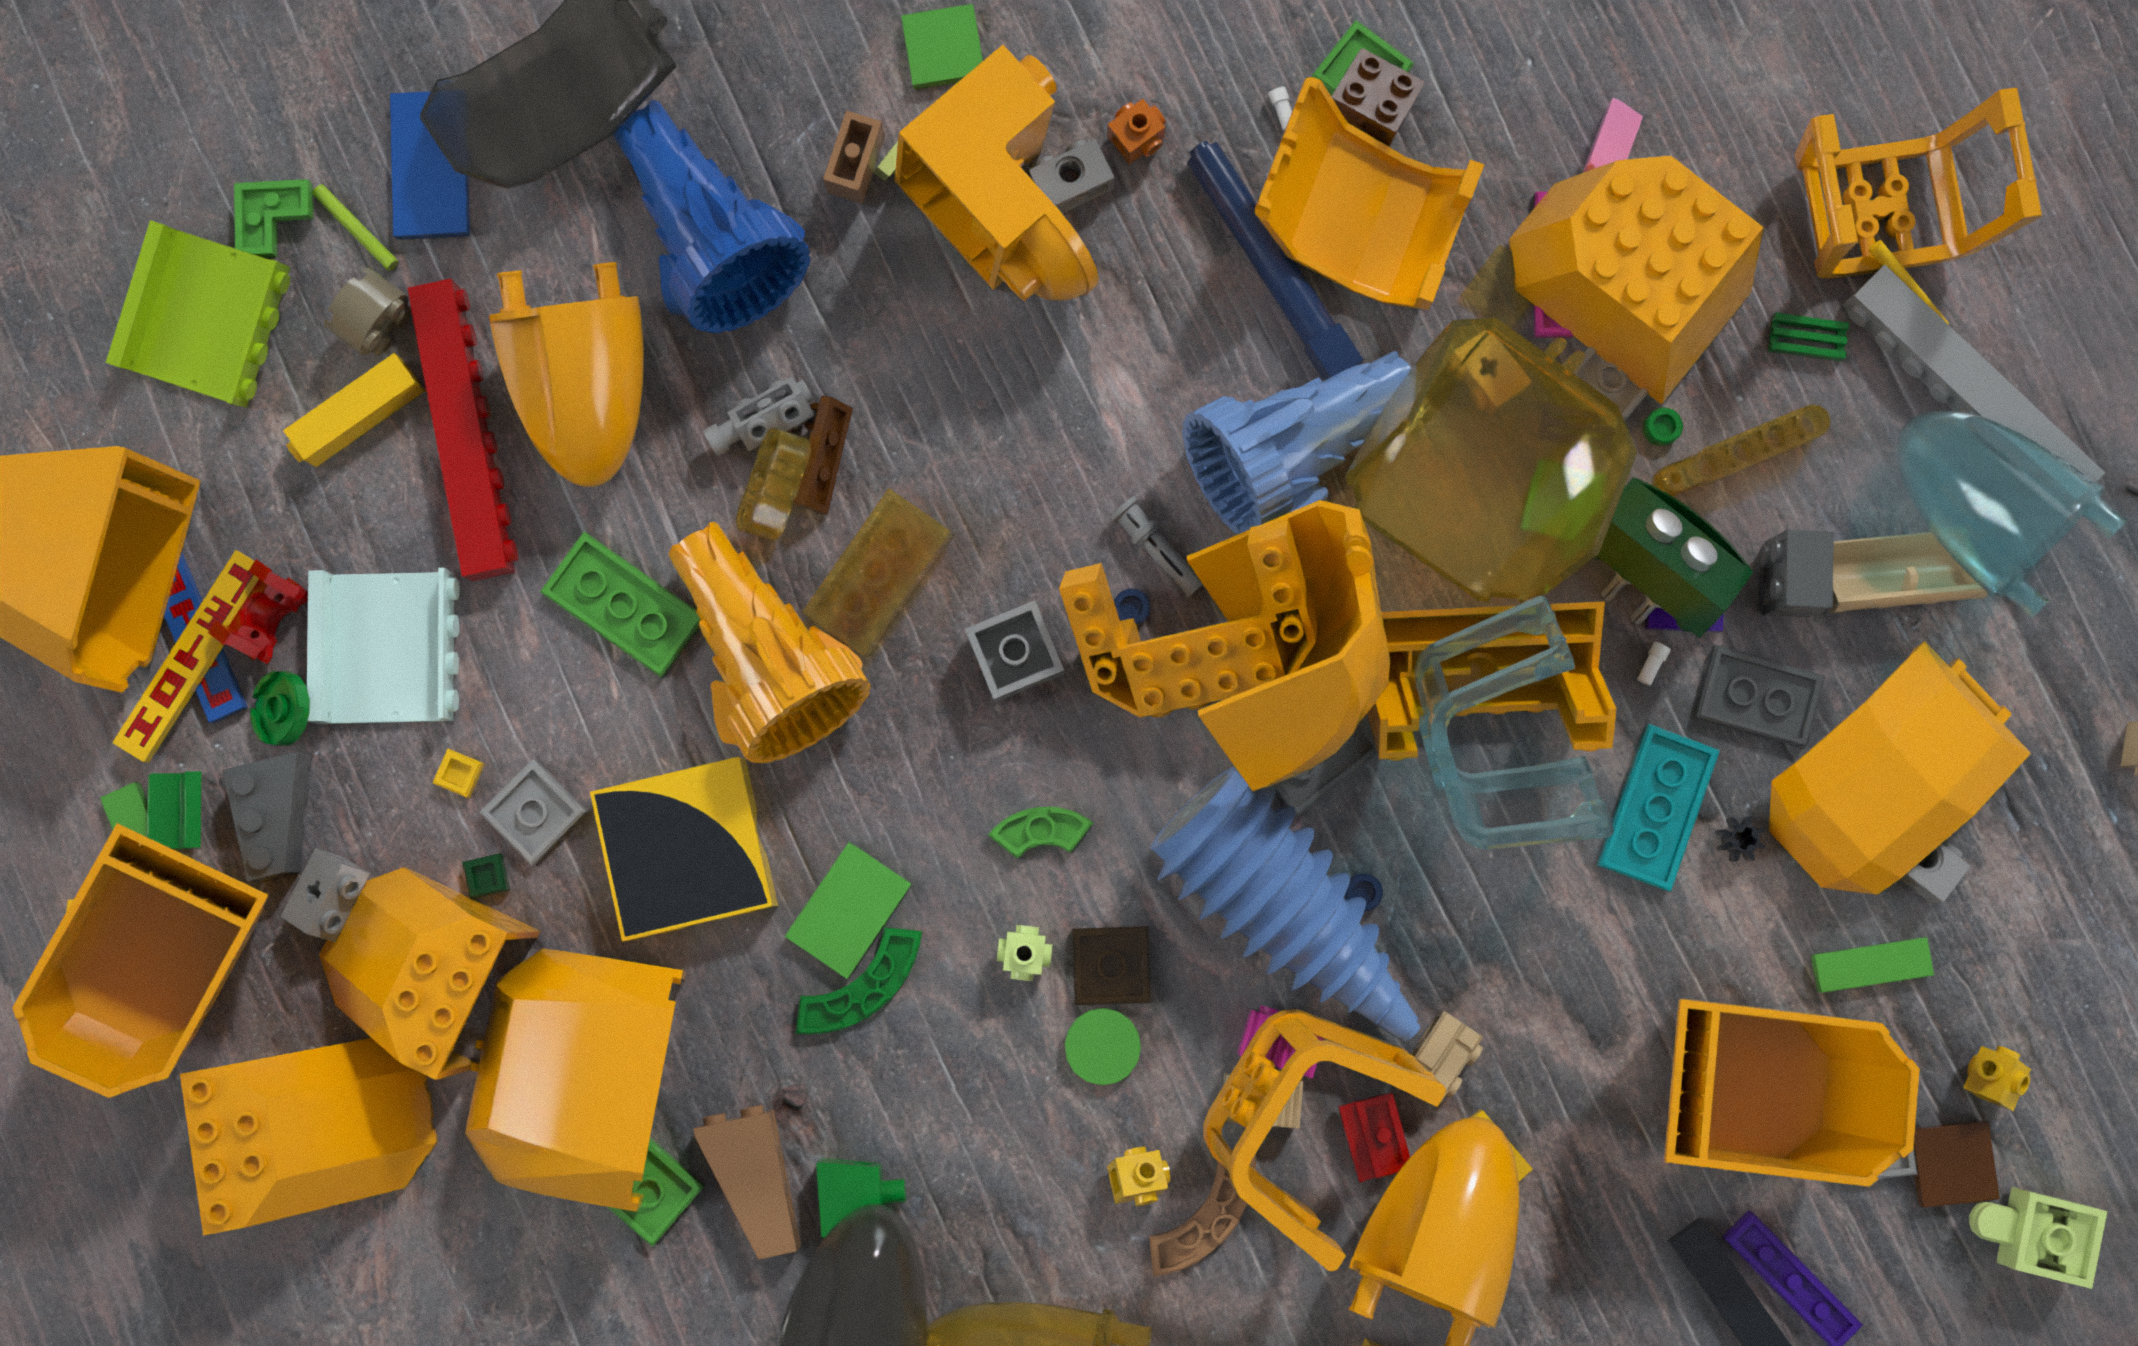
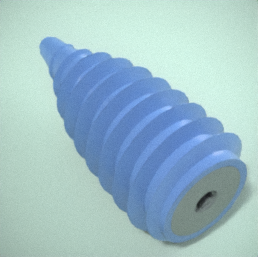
[1151,767,1420,1042]

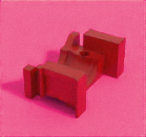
[208,559,308,665]

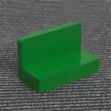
[147,771,202,849]

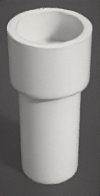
[1268,87,1292,131]
[1637,642,1671,686]

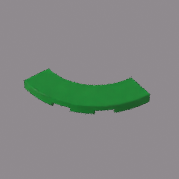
[796,927,923,1035]

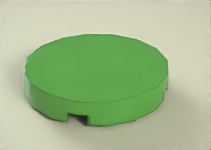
[1065,1008,1141,1085]

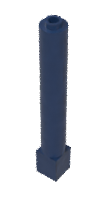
[1187,141,1364,381]

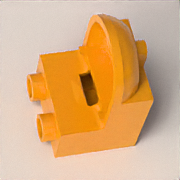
[894,44,1099,301]

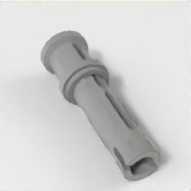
[1110,496,1203,598]

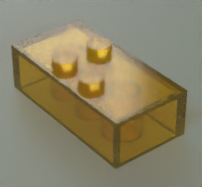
[802,488,955,658]

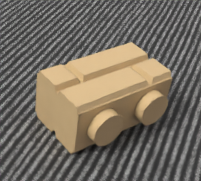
[1411,1010,1483,1102]

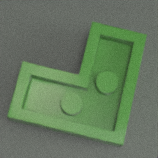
[234,179,313,258]

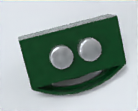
[1579,477,1753,638]

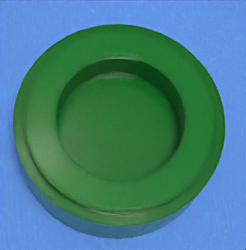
[1643,407,1683,446]

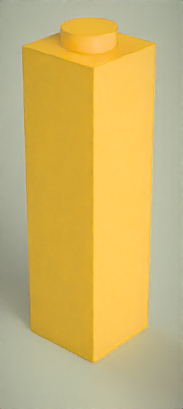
[283,353,426,467]

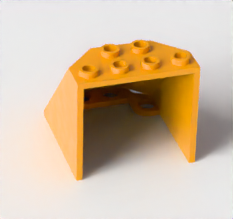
[319,867,541,1080]
[180,1038,438,1236]

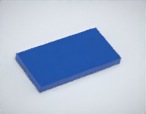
[390,90,470,240]

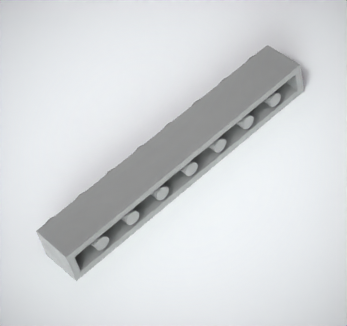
[1842,265,2105,511]

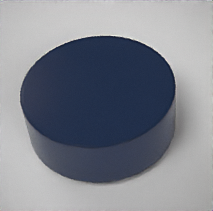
[1114,588,1150,626]
[1344,873,1383,912]

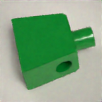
[816,1158,907,1238]

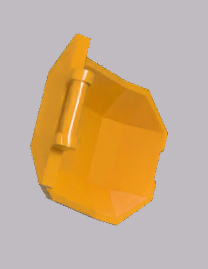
[1769,641,2030,895]

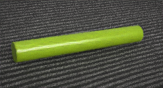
[312,184,399,271]

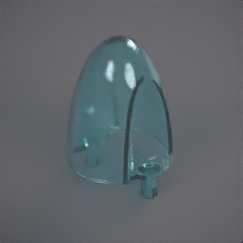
[1897,410,2128,619]

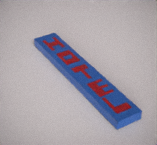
[164,552,248,724]

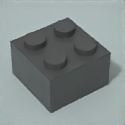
[1758,530,1834,618]

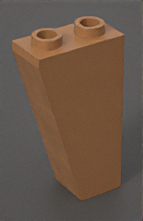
[693,1105,801,1260]

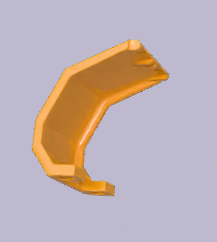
[1255,77,1485,310]

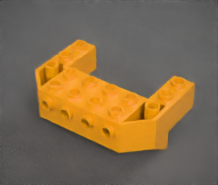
[1059,519,1318,718]

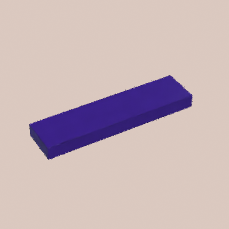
[1722,1210,1863,1346]

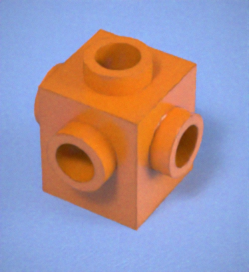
[1107,99,1166,165]

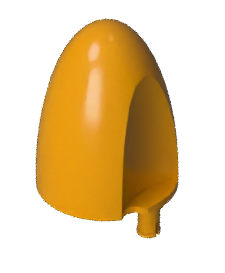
[488,262,644,487]
[1348,1117,1520,1346]

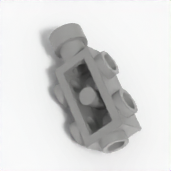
[703,376,814,457]

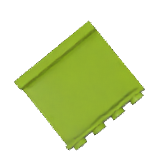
[105,220,291,408]

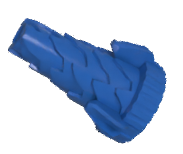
[613,100,811,333]

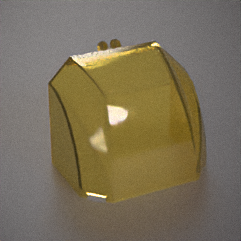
[1345,317,1638,605]

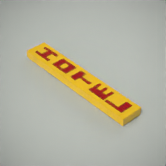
[112,550,259,763]

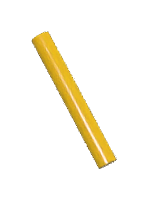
[1869,240,1949,325]

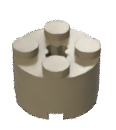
[324,268,412,356]

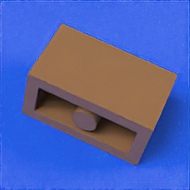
[823,110,885,204]

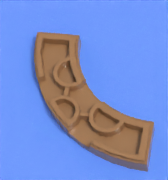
[1149,1148,1256,1277]

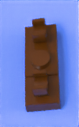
[788,396,853,515]

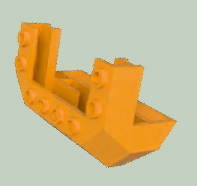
[1368,601,1617,761]

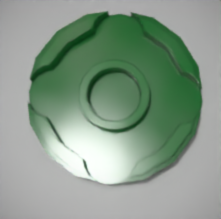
[250,671,310,746]

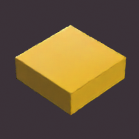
[432,748,485,798]

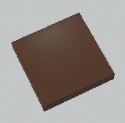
[1914,1120,2000,1208]

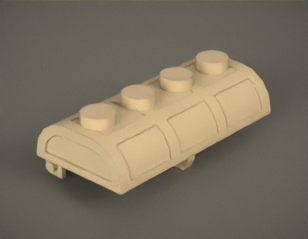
[1828,529,1991,613]

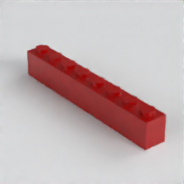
[407,278,518,582]

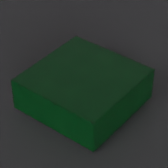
[462,853,510,899]

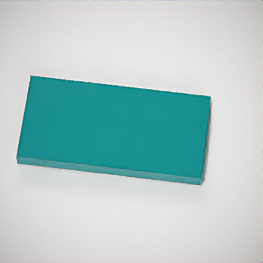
[1596,724,1720,892]

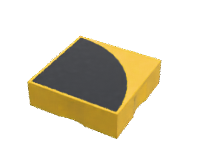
[590,757,778,942]

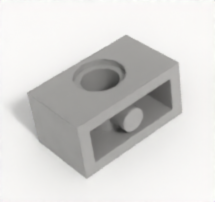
[1029,139,1115,213]
[1900,842,1971,902]

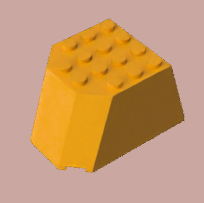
[1508,156,1764,404]
[0,446,201,693]
[12,823,269,1098]
[1664,998,1920,1187]

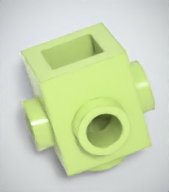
[997,925,1053,981]

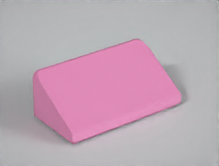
[1583,98,1643,172]

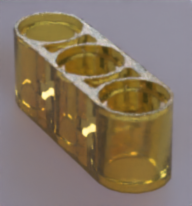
[736,428,811,541]

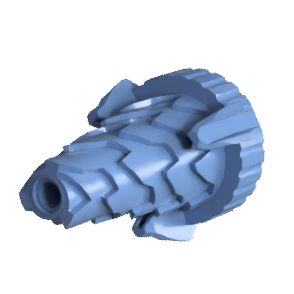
[1182,351,1424,534]

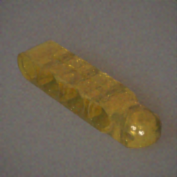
[1652,404,1831,496]

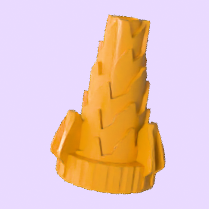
[668,522,871,763]

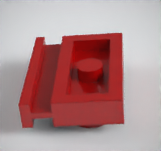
[1337,1091,1410,1183]

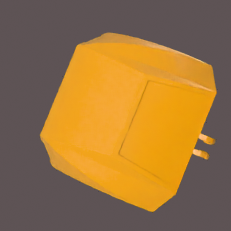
[1187,500,1390,791]
[465,948,686,1212]

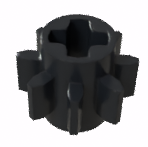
[1715,816,1766,862]

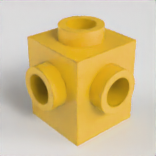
[1963,1045,2031,1111]
[1107,1147,1170,1206]

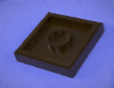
[1072,926,1151,1005]

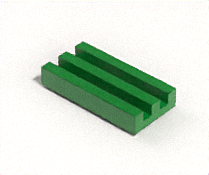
[1768,312,1849,362]

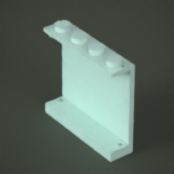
[307,568,460,724]

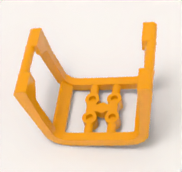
[1794,88,2043,279]
[1203,1009,1446,1272]

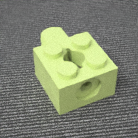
[1969,1187,2108,1289]

